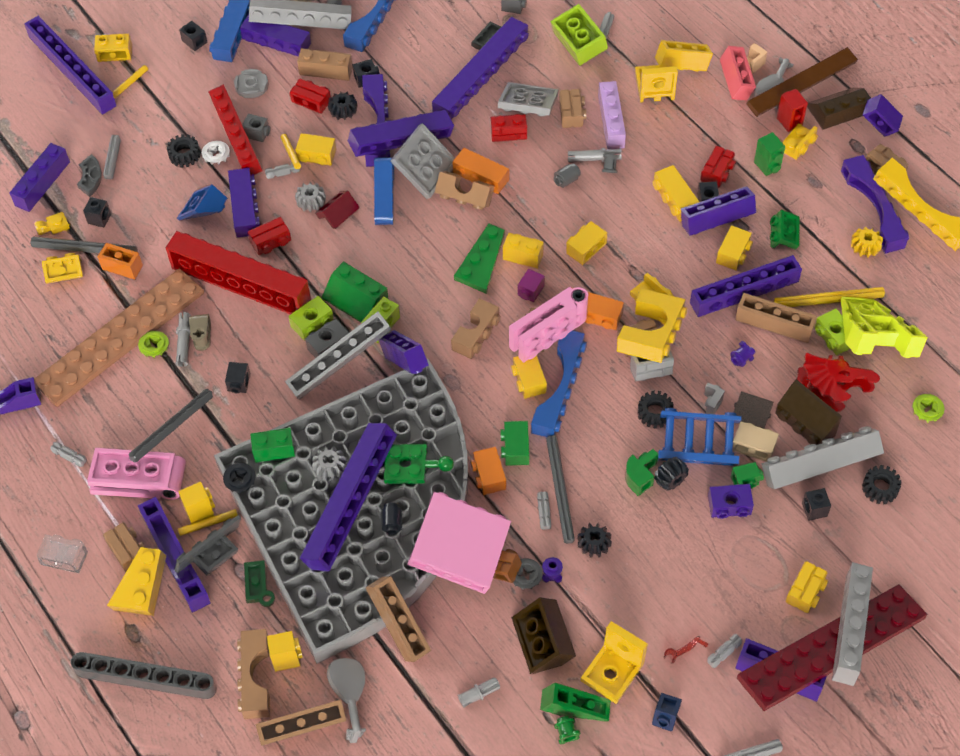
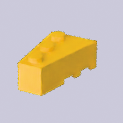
[107,547,167,616]

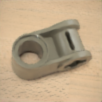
[189,314,211,351]

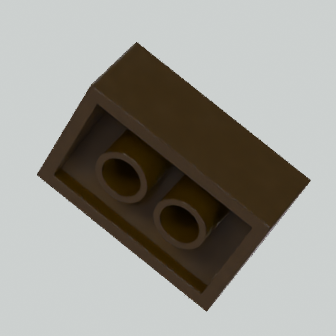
[807,88,871,130]
[775,379,842,445]
[511,597,576,674]

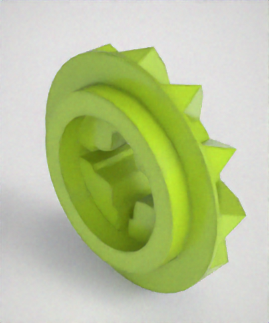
[138,331,169,359]
[912,394,945,423]

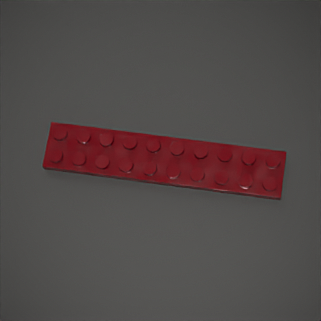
[737,584,928,711]

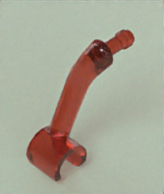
[663,636,709,663]

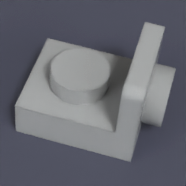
[704,383,725,414]

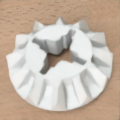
[202,141,230,165]

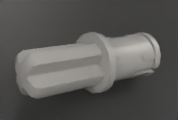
[458,678,500,708]

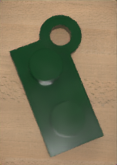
[244,560,275,607]

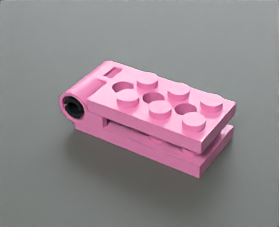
[509,287,588,363]
[87,448,186,500]

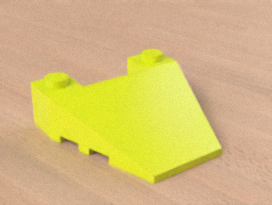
[841,296,928,358]

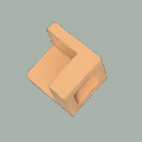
[747,43,767,74]

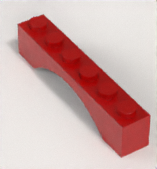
[208,84,263,175]

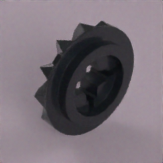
[223,463,256,494]

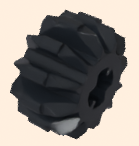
[328,91,358,120]
[654,457,689,491]
[577,523,612,558]

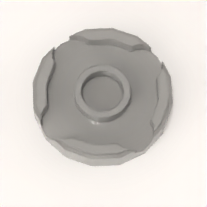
[234,69,269,98]

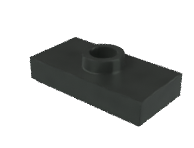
[471,21,501,50]

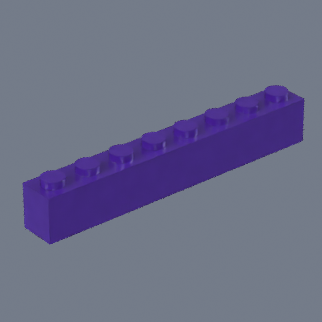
[24,15,117,115]
[432,17,529,120]
[300,423,397,571]

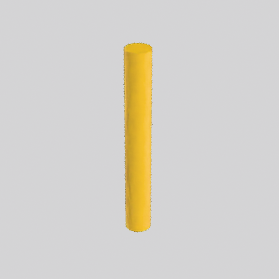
[113,65,148,99]
[280,134,301,169]
[177,509,238,536]

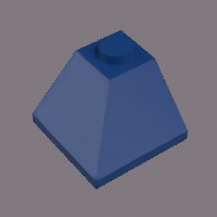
[177,184,228,220]

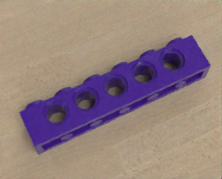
[690,255,802,317]

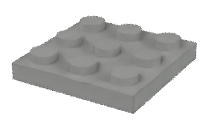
[498,82,559,116]
[391,123,455,199]

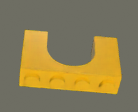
[617,289,688,363]

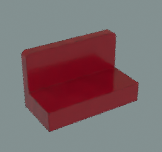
[315,190,360,229]

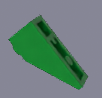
[540,682,611,722]

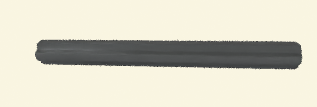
[30,237,138,253]
[128,389,213,463]
[546,435,575,544]

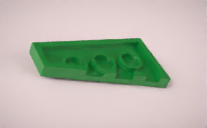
[454,223,505,294]

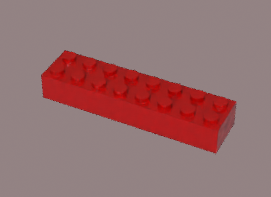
[165,231,311,314]

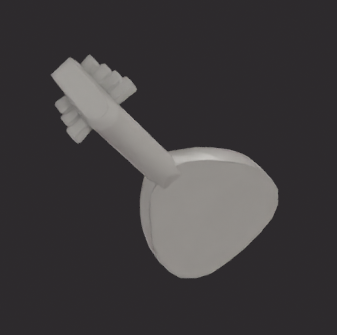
[754,57,794,108]
[327,658,366,743]

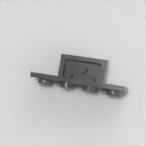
[175,515,241,576]

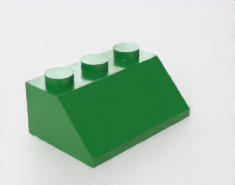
[322,261,389,323]

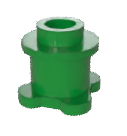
[554,716,581,744]

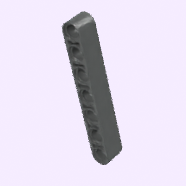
[71,652,217,699]

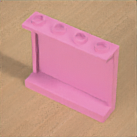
[407,492,511,594]

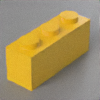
[655,40,713,72]
[652,165,699,222]

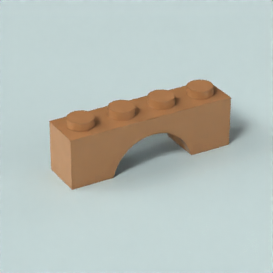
[237,629,270,719]

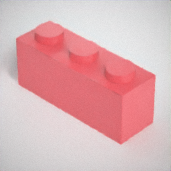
[720,46,756,101]

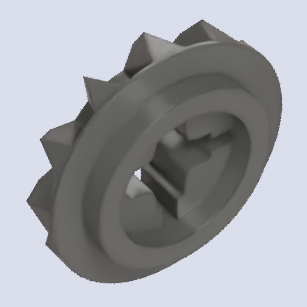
[514,558,543,590]

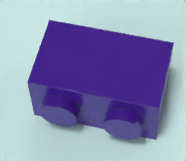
[863,94,903,137]

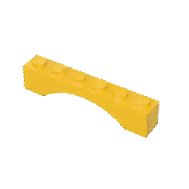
[873,157,960,251]

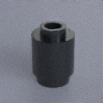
[381,502,402,535]

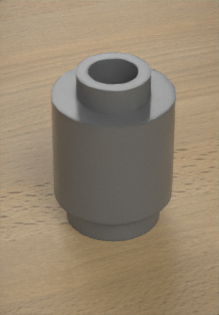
[554,163,581,188]

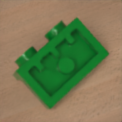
[770,209,800,249]

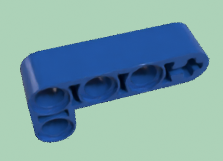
[374,157,394,225]

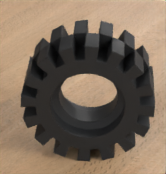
[167,134,201,168]
[638,390,674,429]
[862,465,902,504]

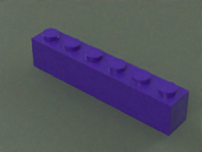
[347,110,454,157]

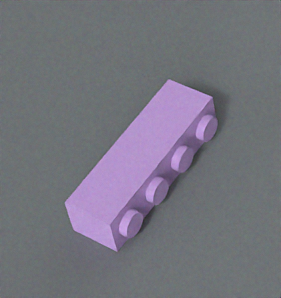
[598,81,626,149]

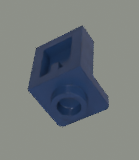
[652,693,682,731]

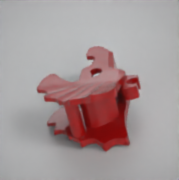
[796,353,880,412]

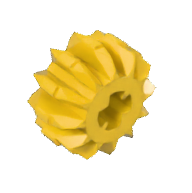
[851,226,883,258]

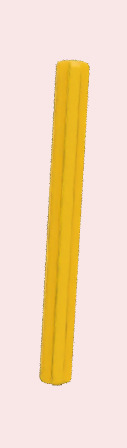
[773,287,885,307]

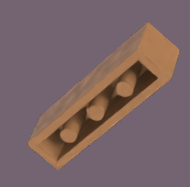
[735,293,817,343]
[365,576,431,662]
[256,700,347,746]

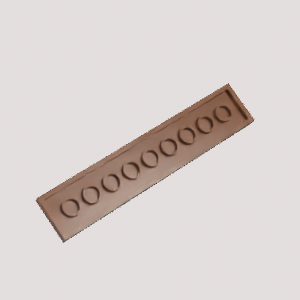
[34,268,204,407]

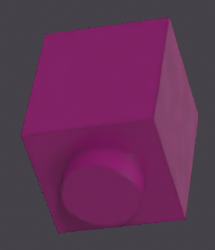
[518,268,545,302]

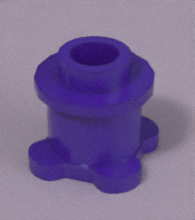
[730,341,755,367]
[542,557,563,583]

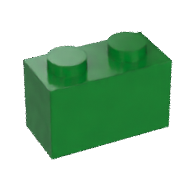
[754,132,785,176]
[500,421,529,466]
[250,428,295,463]

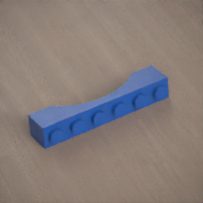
[343,0,396,52]
[531,331,587,437]

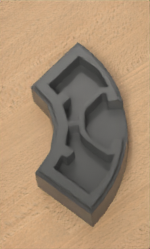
[77,154,102,197]

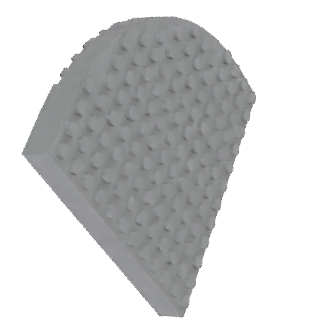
[214,359,468,664]

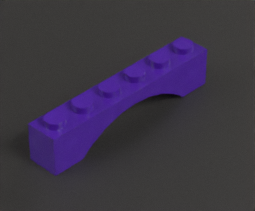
[362,74,391,167]
[841,155,909,254]
[0,377,42,415]
[137,497,211,613]

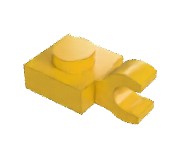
[34,212,70,235]

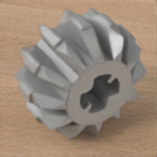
[295,182,326,213]
[312,446,347,481]

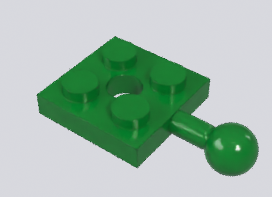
[384,444,454,484]

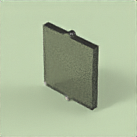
[733,391,774,429]

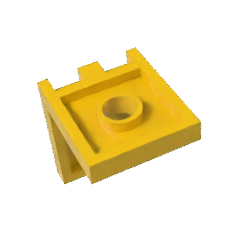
[635,65,678,103]
[580,621,648,704]

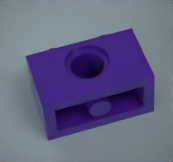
[708,484,754,519]

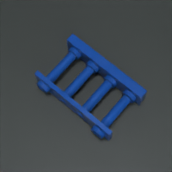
[658,408,741,466]

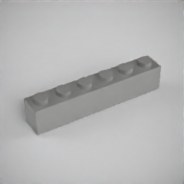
[249,0,351,30]
[285,312,391,400]
[761,426,884,489]
[832,562,873,686]

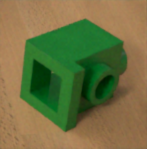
[731,462,764,489]

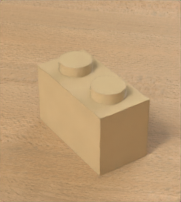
[733,422,779,462]

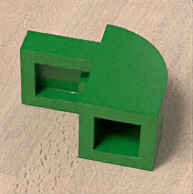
[625,449,658,496]

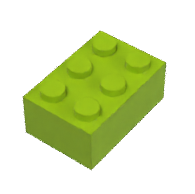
[550,4,608,66]

